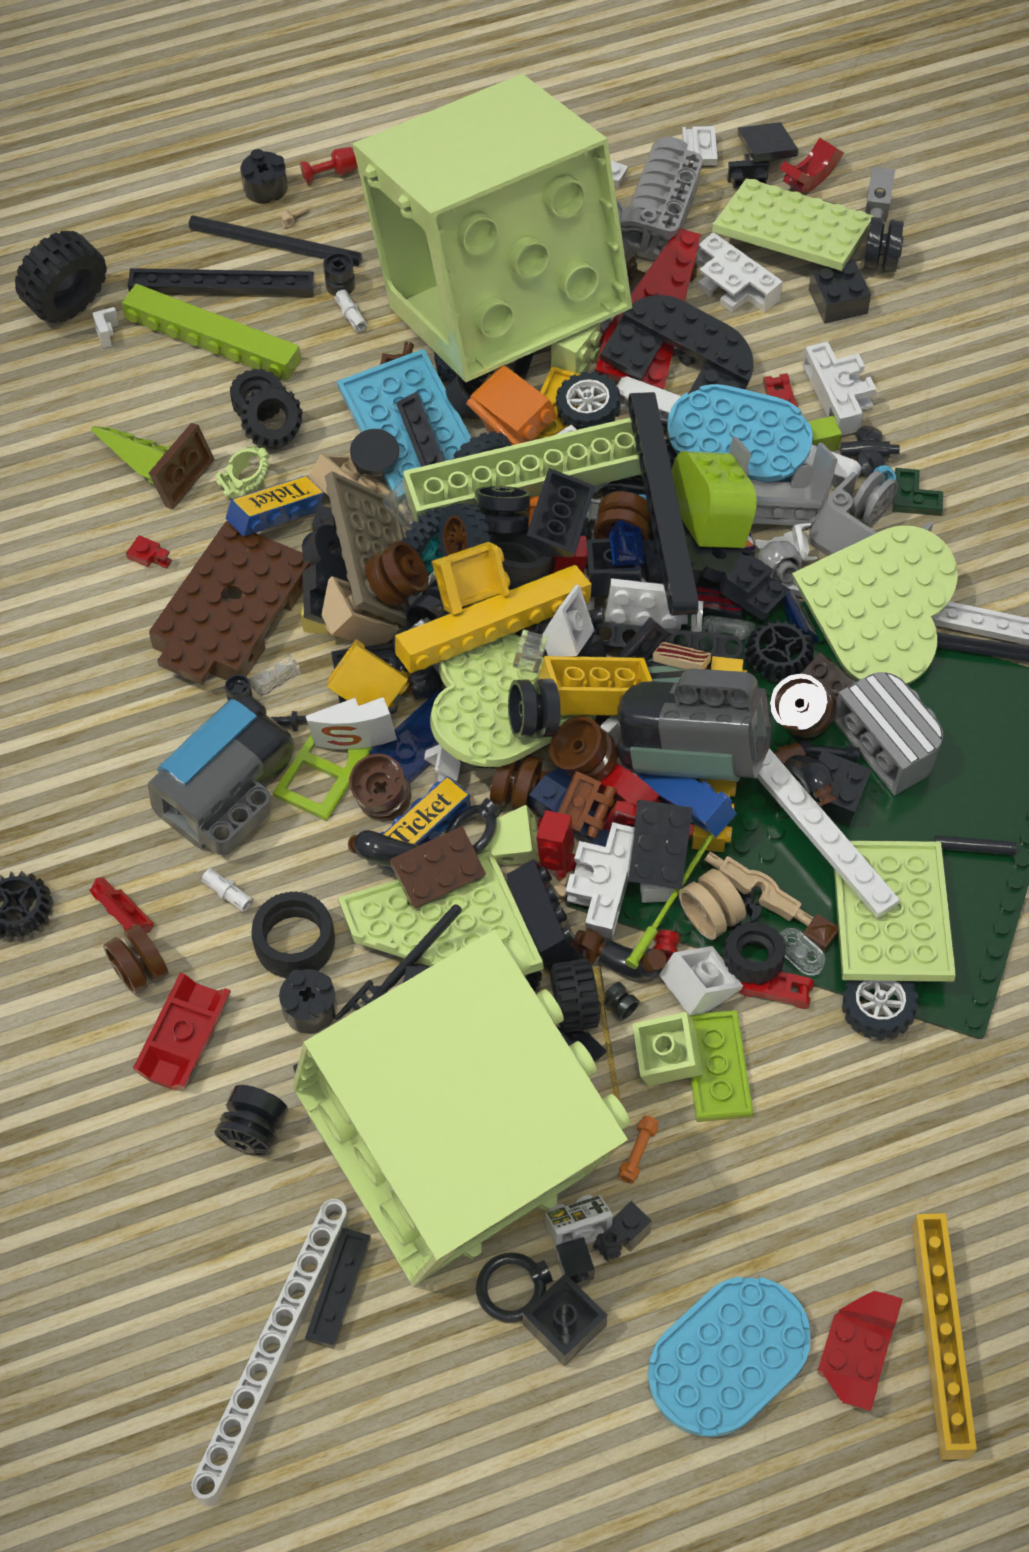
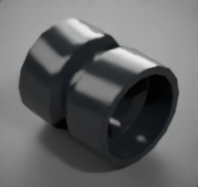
[323,252,355,296]

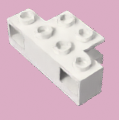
[696,232,783,313]
[803,342,876,436]
[566,822,634,939]

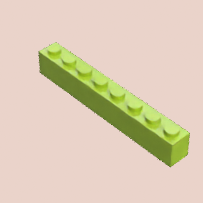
[122,284,301,381]

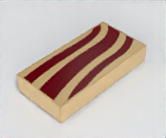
[653,642,711,670]

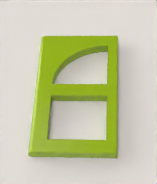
[273,735,375,821]

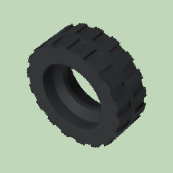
[230,369,282,421]
[723,922,786,984]

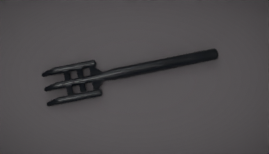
[334,904,462,1020]

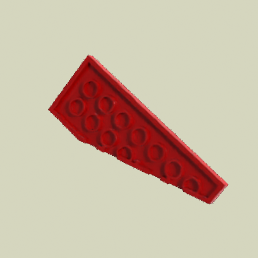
[595,228,701,390]

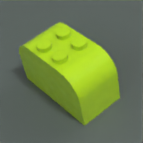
[672,451,757,548]

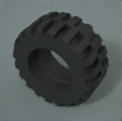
[15,230,107,323]

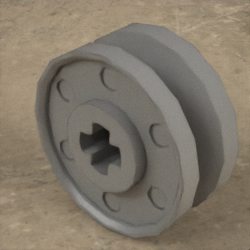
[850,471,898,526]

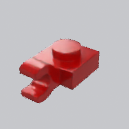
[126,535,172,568]

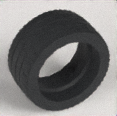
[488,530,552,591]
[251,891,335,979]

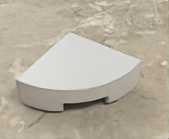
[691,601,703,632]

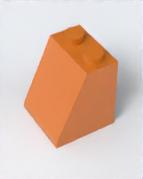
[470,366,557,443]

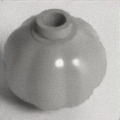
[757,541,802,584]

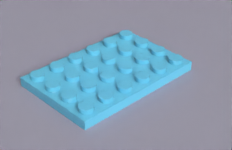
[337,349,471,502]

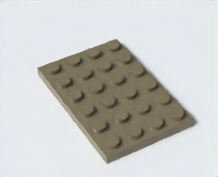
[325,471,410,626]

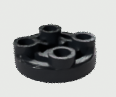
[350,429,399,475]

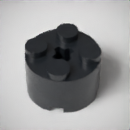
[240,149,288,204]
[279,969,337,1034]

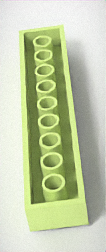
[403,418,641,523]

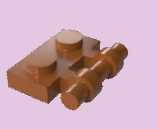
[557,771,617,839]

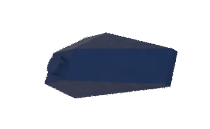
[529,768,610,847]

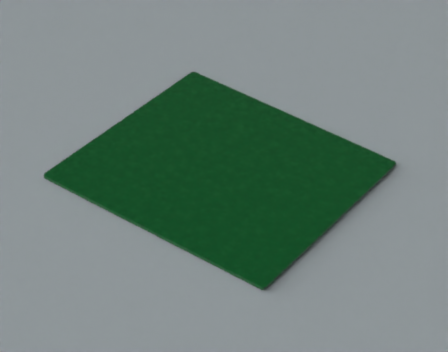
[565,577,1029,1039]

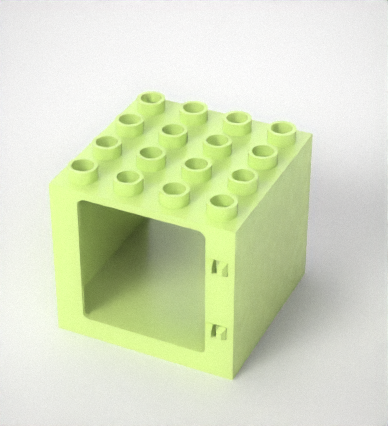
[352,74,632,382]
[292,929,630,1286]

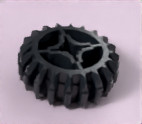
[745,618,815,684]
[0,870,53,942]

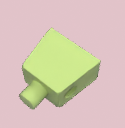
[480,805,539,865]

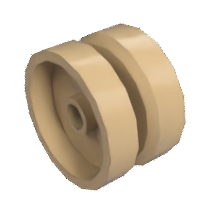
[679,869,746,940]

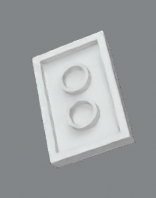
[605,579,683,630]

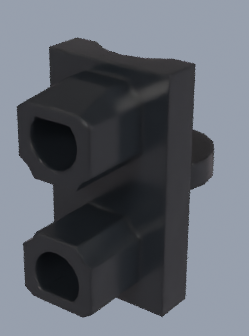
[727,154,769,188]

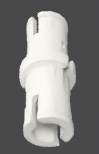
[334,290,368,333]
[201,868,253,912]

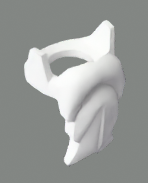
[755,523,817,562]

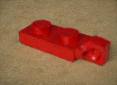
[89,877,154,933]

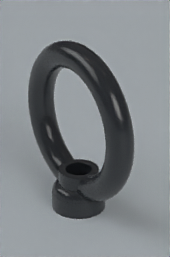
[445,797,502,855]
[476,1252,553,1323]

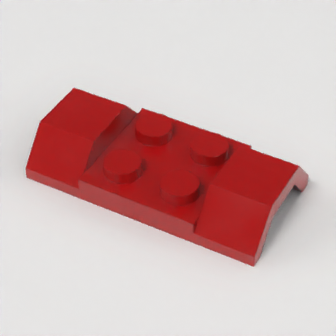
[133,972,231,1090]

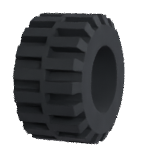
[240,384,303,449]
[551,958,600,1033]

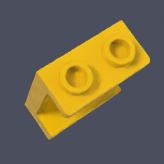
[432,542,510,615]
[327,639,409,707]

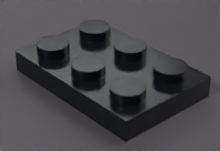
[626,800,693,889]

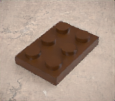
[149,423,215,509]
[389,826,486,909]

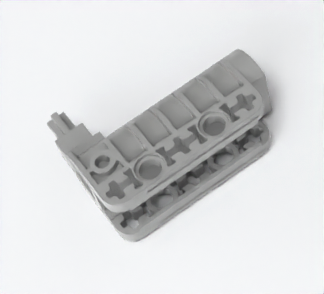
[618,137,703,261]

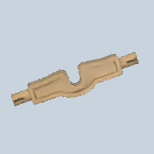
[704,851,814,927]

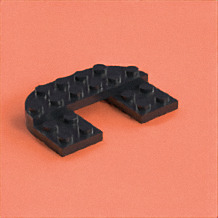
[599,295,754,394]

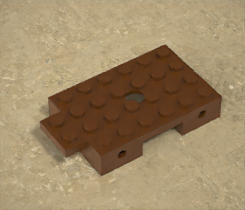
[149,521,311,685]

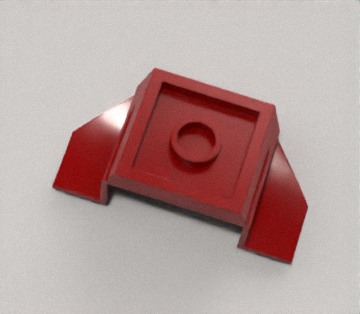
[817,1291,903,1412]

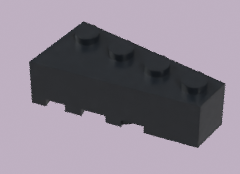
[506,859,585,971]

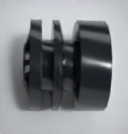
[405,579,473,628]
[214,1085,288,1157]

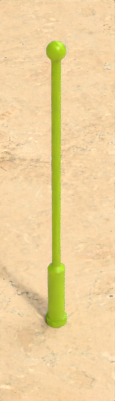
[625,834,714,969]

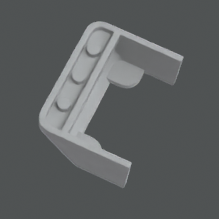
[729,437,838,526]
[809,472,933,556]

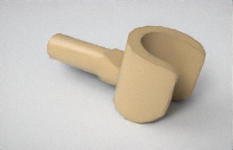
[280,206,308,228]
[554,870,574,903]

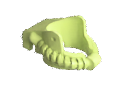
[215,446,270,499]

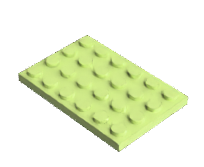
[712,178,874,271]
[834,841,956,982]

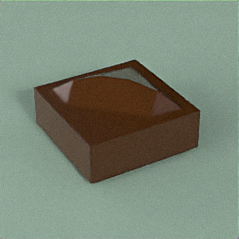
[802,914,839,952]

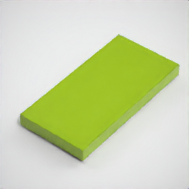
[689,1010,753,1122]

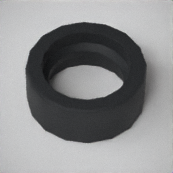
[446,375,482,420]

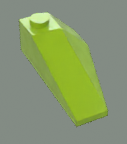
[91,426,171,484]

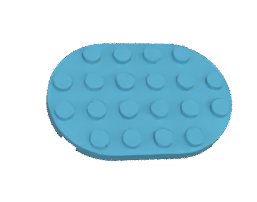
[667,384,813,482]
[648,1276,810,1437]

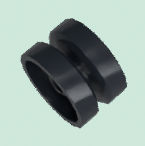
[864,217,904,272]
[475,486,530,533]
[508,678,561,738]

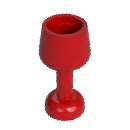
[300,147,358,184]

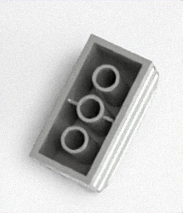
[832,672,943,796]

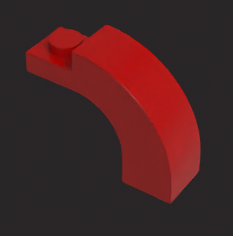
[780,137,844,193]
[597,764,662,806]

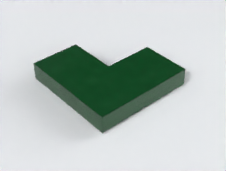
[892,468,943,516]

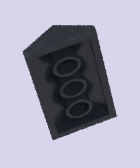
[525,468,595,557]

